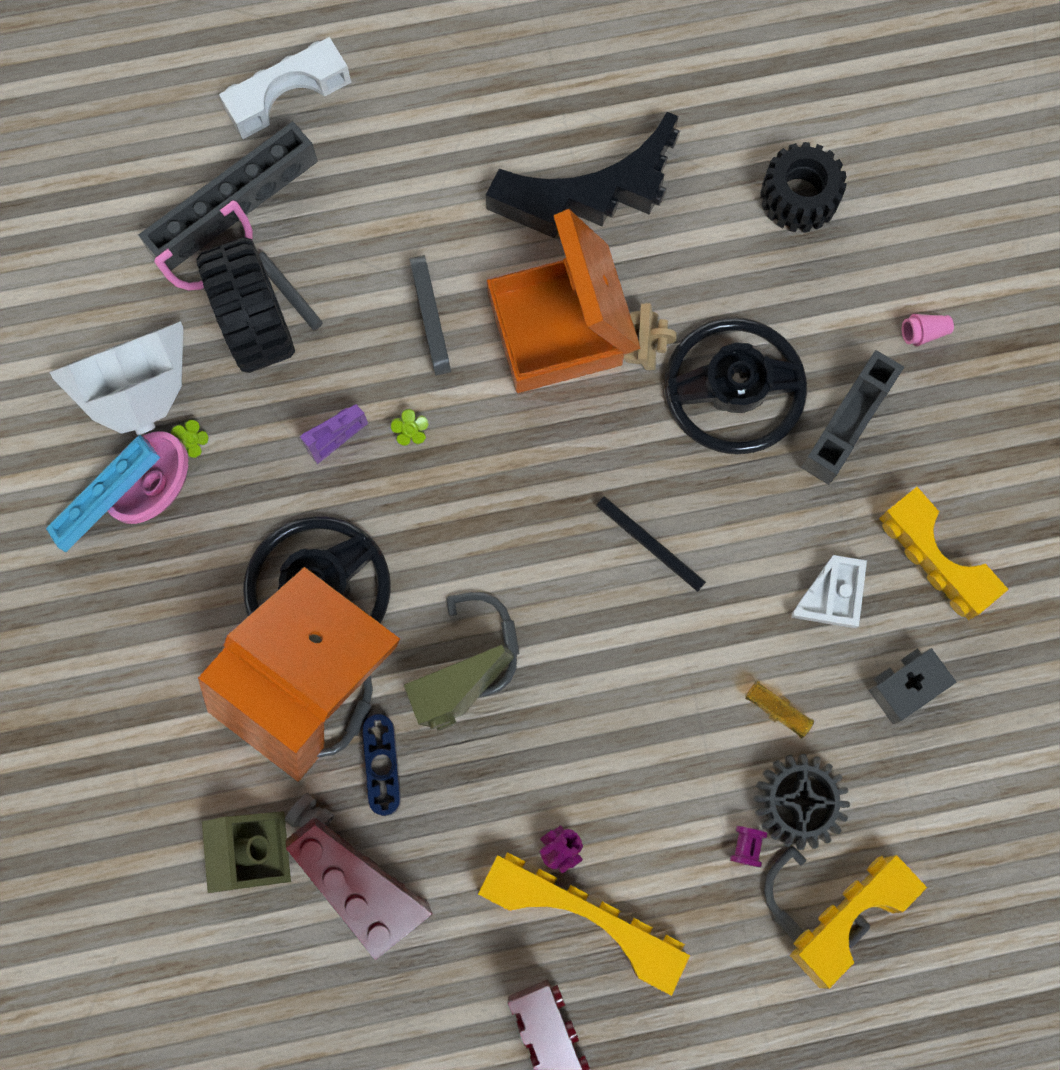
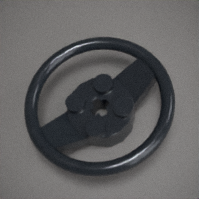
[664,318,807,455]
[243,516,391,623]

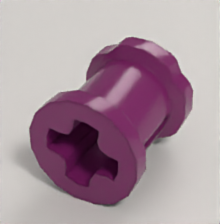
[730,826,768,868]

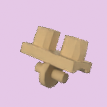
[624,303,677,370]

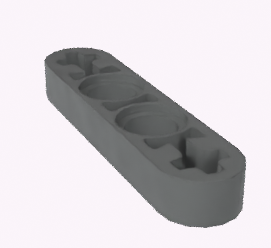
[409,255,451,376]

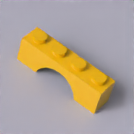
[879,487,1009,620]
[790,855,927,989]

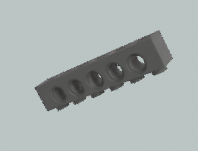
[138,121,318,271]

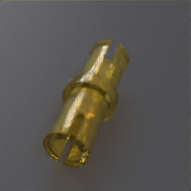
[745,680,814,739]

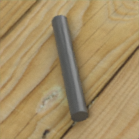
[259,252,323,330]

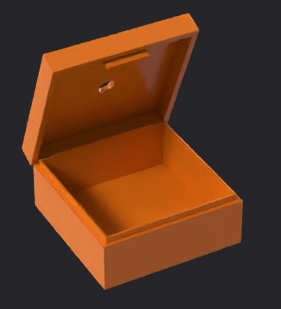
[487,209,641,393]
[198,567,400,782]

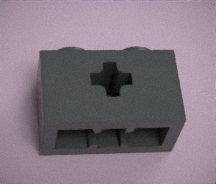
[868,648,957,724]

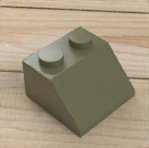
[202,811,291,893]

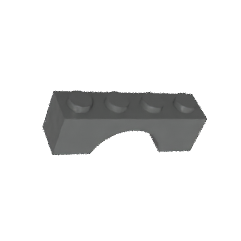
[801,350,904,485]

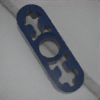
[363,714,401,816]

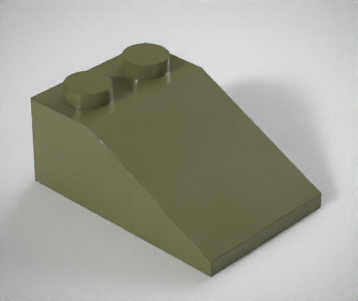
[404,645,514,731]

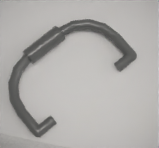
[446,592,520,698]
[317,675,373,758]
[764,847,870,948]

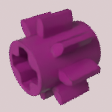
[539,825,583,873]

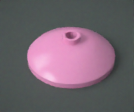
[108,432,188,524]

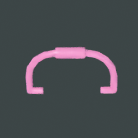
[154,201,253,291]

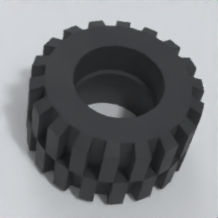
[760,142,847,233]

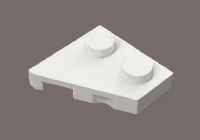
[791,555,867,628]

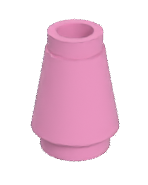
[901,314,954,346]

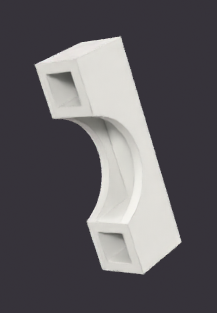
[219,37,351,139]

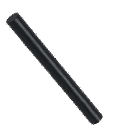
[596,496,706,592]

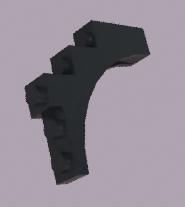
[485,112,680,238]

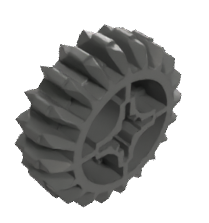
[754,754,850,850]

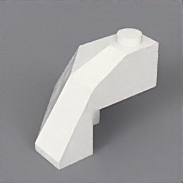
[50,322,183,435]

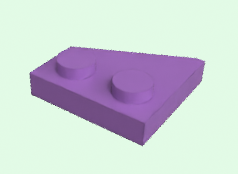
[300,404,368,464]

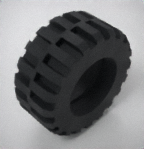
[196,237,295,373]

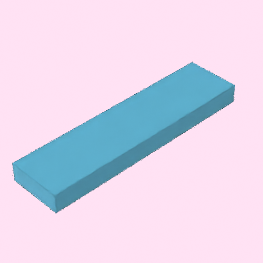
[46,435,160,552]

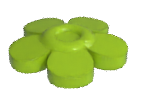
[391,409,429,446]
[171,420,208,458]

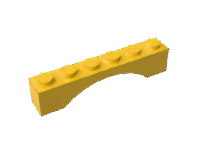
[478,852,690,996]

